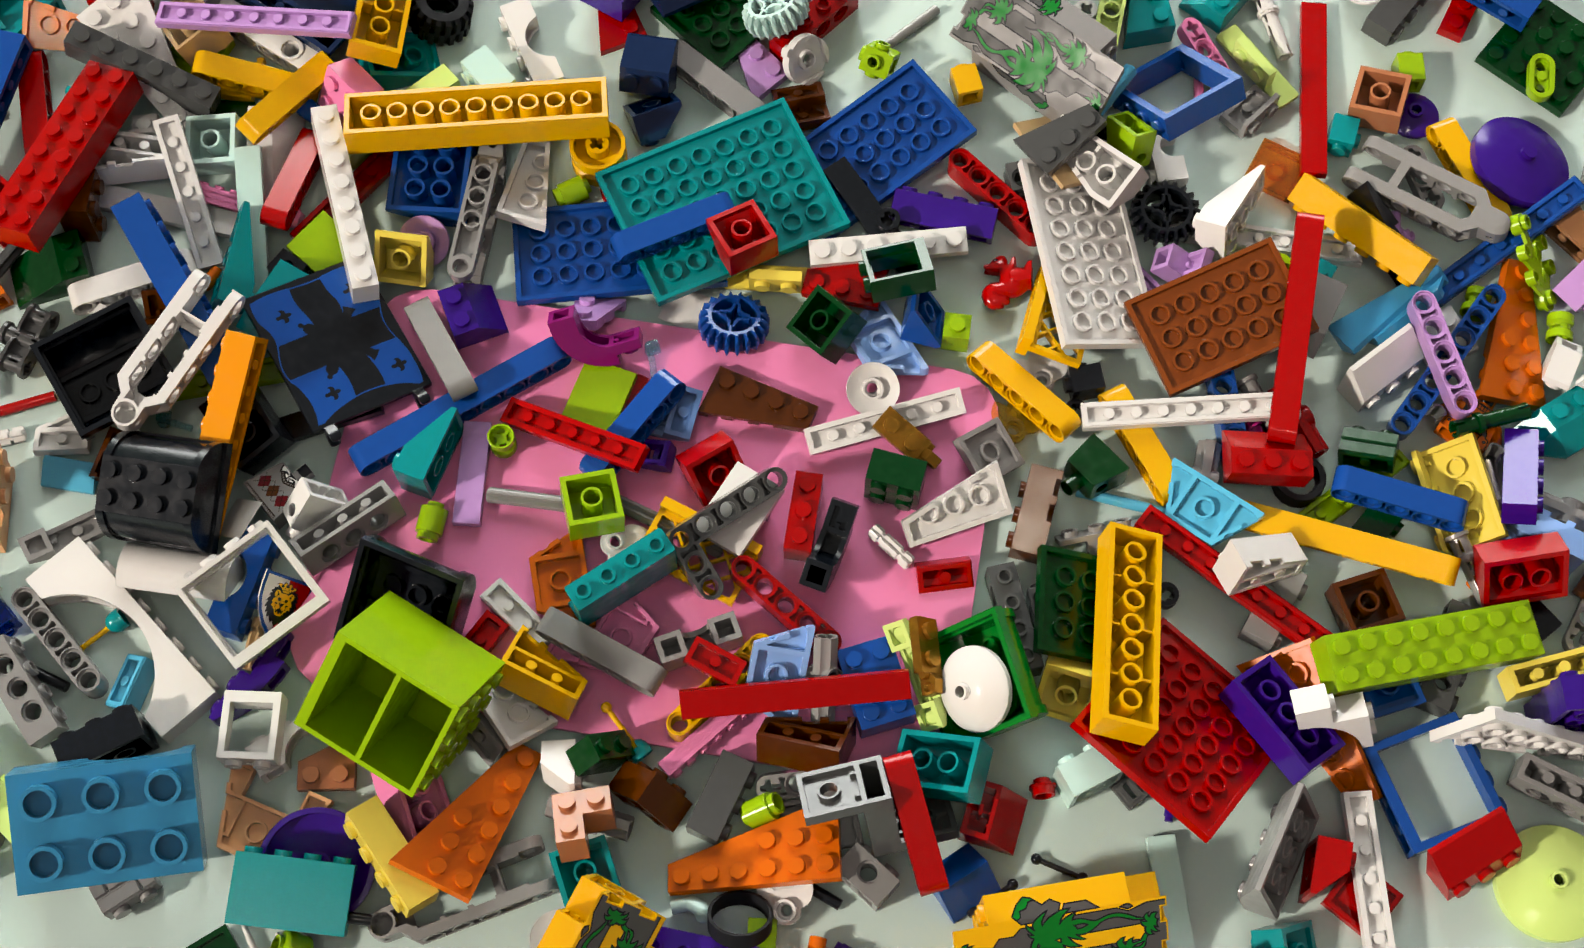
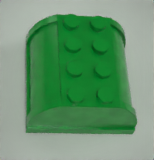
[938,606,1048,740]

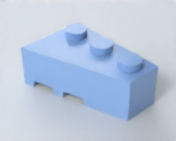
[1502,508,1584,575]

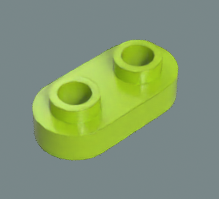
[1526,53,1555,103]

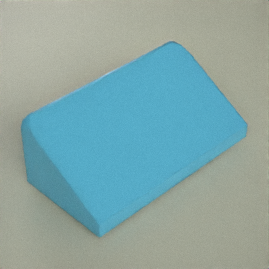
[41,455,98,495]
[105,654,155,711]

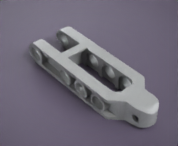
[1342,135,1510,244]
[447,144,506,286]
[368,835,559,945]

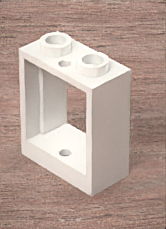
[216,690,288,770]

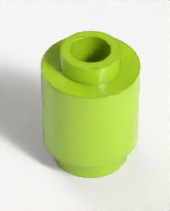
[551,175,592,206]
[415,501,448,543]
[740,791,785,829]

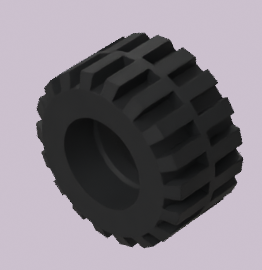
[408,0,474,46]

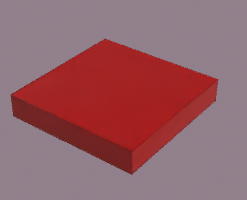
[1320,869,1404,936]

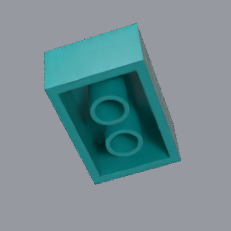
[896,728,993,805]

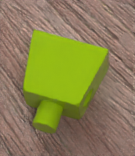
[1107,111,1157,167]

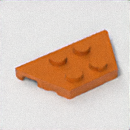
[529,533,596,629]

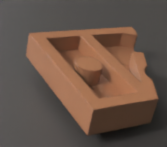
[297,746,357,792]

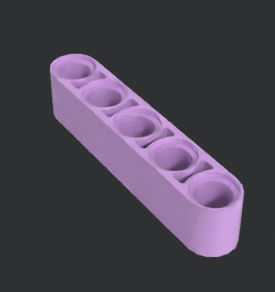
[1407,290,1478,420]

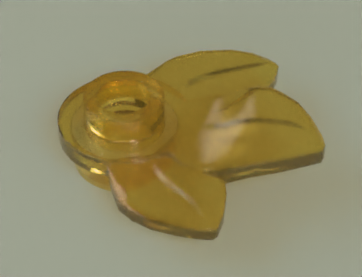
[991,402,1040,444]

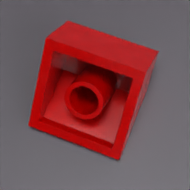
[706,199,779,276]
[675,430,744,507]
[1298,835,1357,904]

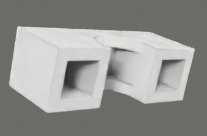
[1147,110,1189,188]

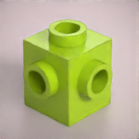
[858,40,901,79]

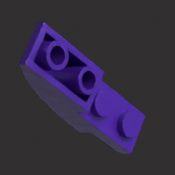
[209,632,294,727]

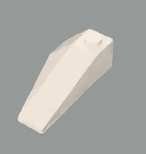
[1060,114,1149,210]

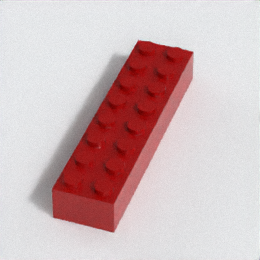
[0,60,144,253]

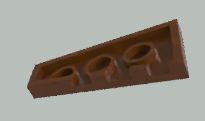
[698,366,818,433]

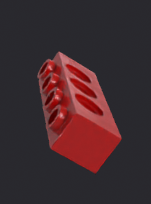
[769,0,858,64]

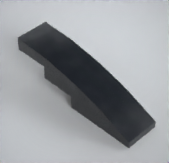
[1347,181,1402,286]

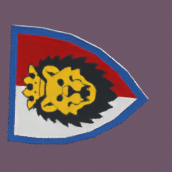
[258,569,311,633]

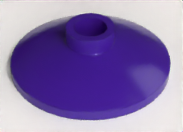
[1398,93,1439,139]

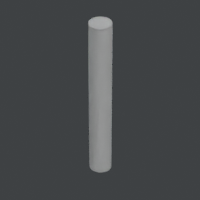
[885,5,940,48]

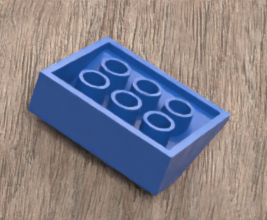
[385,146,478,227]

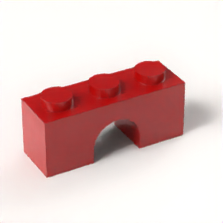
[783,470,823,562]

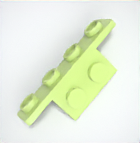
[1216,24,1299,109]

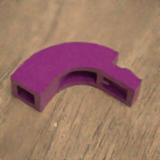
[547,305,643,366]

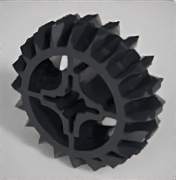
[1129,179,1201,247]

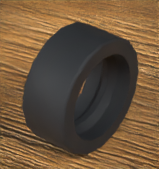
[1271,458,1326,508]

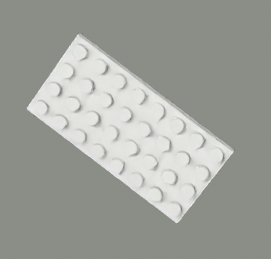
[1017,158,1147,349]

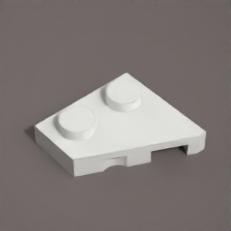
[32,414,92,456]

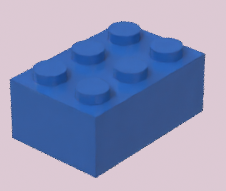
[837,636,916,739]

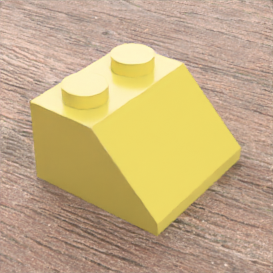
[374,229,434,288]
[1038,655,1092,723]

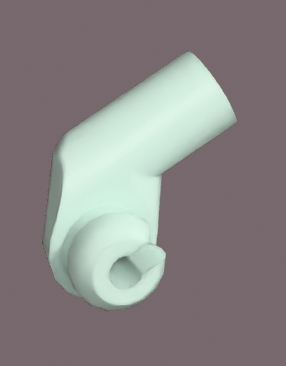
[670,896,709,923]

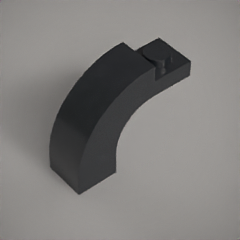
[799,497,859,593]

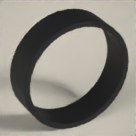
[707,890,772,948]

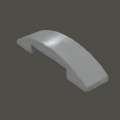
[17,509,105,564]

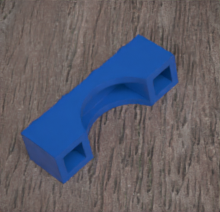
[207,525,281,642]

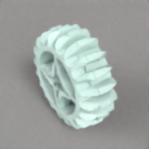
[741,0,810,40]

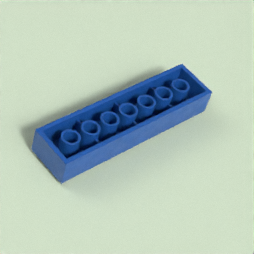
[110,192,225,388]

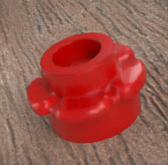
[1029,777,1057,800]

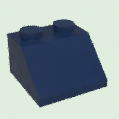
[619,33,678,98]

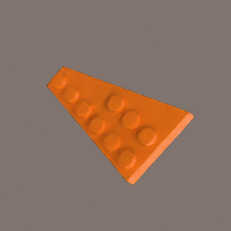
[668,809,843,896]

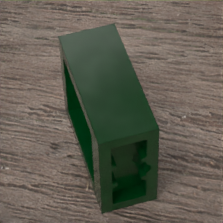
[858,237,936,303]

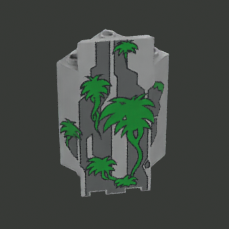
[949,0,1124,121]

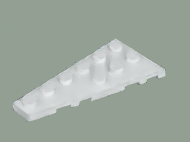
[76,0,197,132]
[1429,706,1584,761]

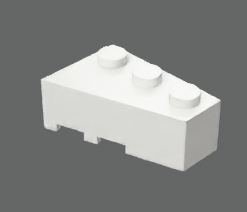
[1212,532,1308,596]

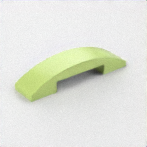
[882,618,947,731]

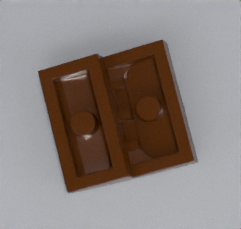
[771,81,831,131]

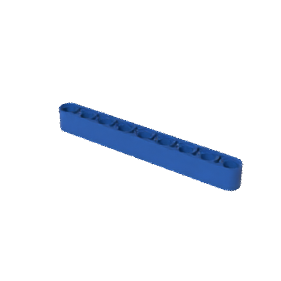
[348,336,572,476]

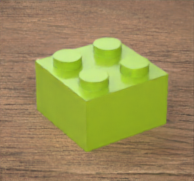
[559,468,625,541]

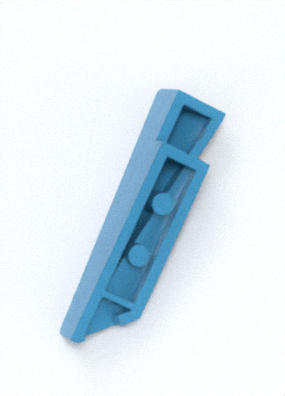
[1328,265,1449,355]

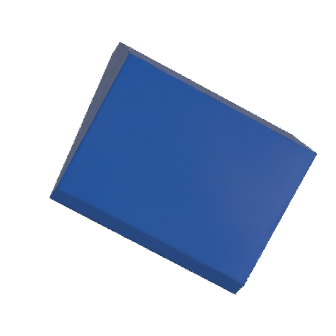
[900,292,945,348]
[933,843,1001,924]

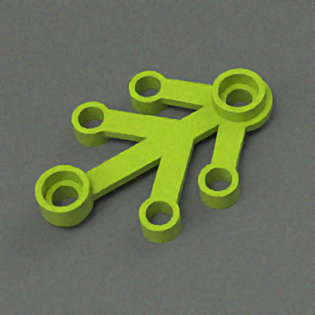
[1509,213,1557,312]

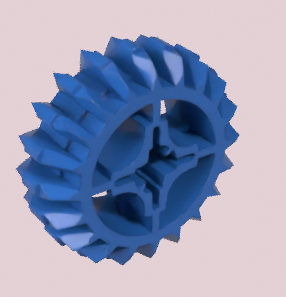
[698,291,770,356]

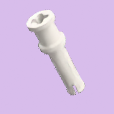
[1251,0,1293,61]

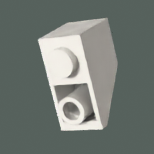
[1542,336,1583,391]
[540,739,583,793]

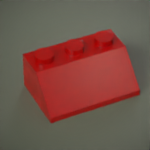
[1222,430,1314,487]
[1473,532,1570,607]
[1426,806,1522,901]

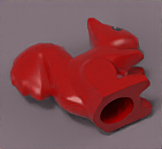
[981,256,1033,310]

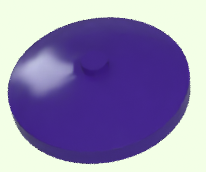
[1470,117,1569,209]
[261,807,376,912]

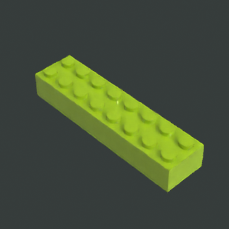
[1310,599,1546,697]

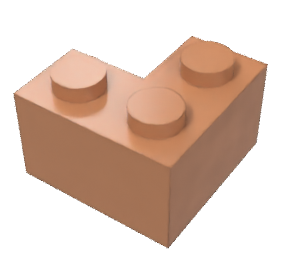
[551,785,617,863]

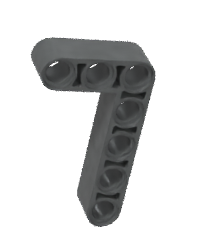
[666,467,788,600]

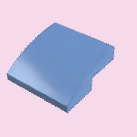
[650,386,703,442]

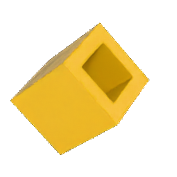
[949,63,984,107]

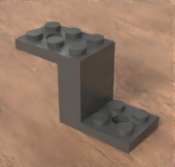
[795,755,960,857]

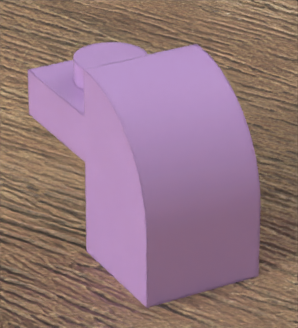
[1150,243,1215,282]

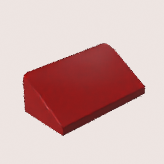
[914,556,974,594]

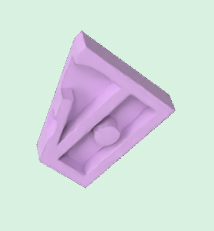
[738,40,788,100]
[574,296,626,331]

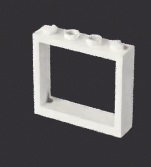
[173,519,331,671]

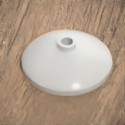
[941,645,1012,733]

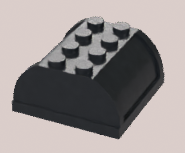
[30,295,173,441]
[95,431,233,554]
[333,534,476,639]

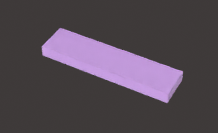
[452,421,492,527]

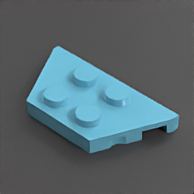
[1165,457,1265,547]

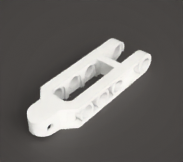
[111,269,246,431]

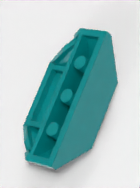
[1514,386,1584,459]

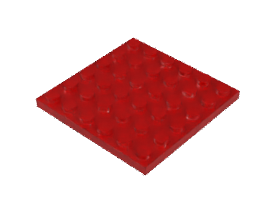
[1070,617,1271,843]

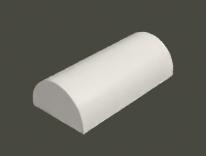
[115,542,244,602]

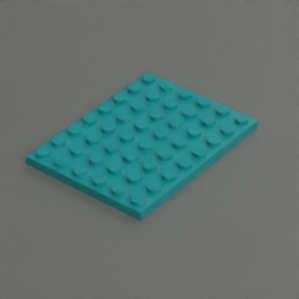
[595,97,851,307]

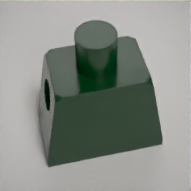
[1061,433,1130,499]

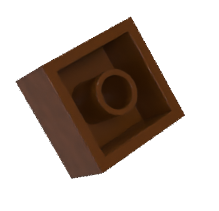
[1324,567,1406,632]

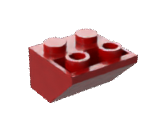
[957,781,1028,856]

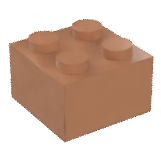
[1347,65,1412,134]

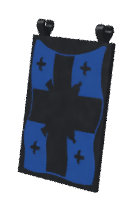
[243,262,432,447]

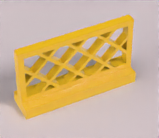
[1015,265,1084,369]
[644,496,763,607]

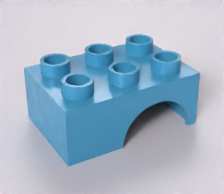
[4,745,208,896]

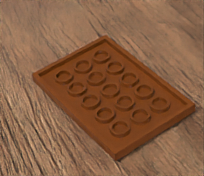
[1124,237,1319,398]

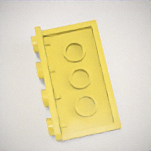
[1410,433,1509,556]

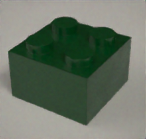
[786,285,867,365]
[864,448,928,511]

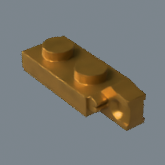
[872,406,942,470]
[909,616,943,697]

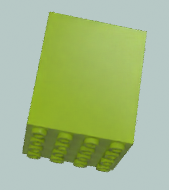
[294,590,505,798]

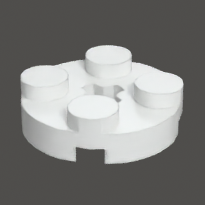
[781,32,829,85]

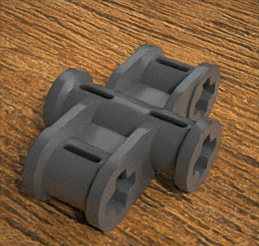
[0,303,60,379]

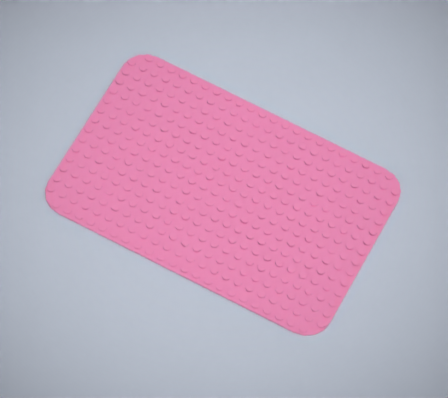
[290,289,999,785]

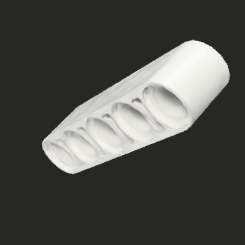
[67,249,197,316]

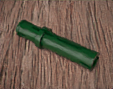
[1449,402,1531,438]

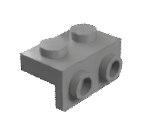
[1219,84,1280,139]

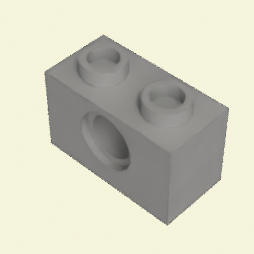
[842,842,900,911]

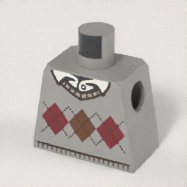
[243,463,315,530]

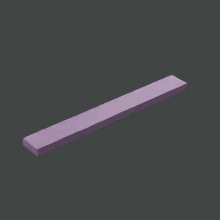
[155,1,357,39]

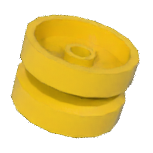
[569,122,628,187]

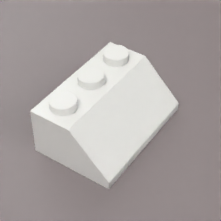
[1337,323,1424,412]

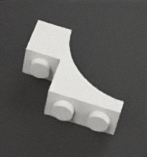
[1290,683,1377,748]

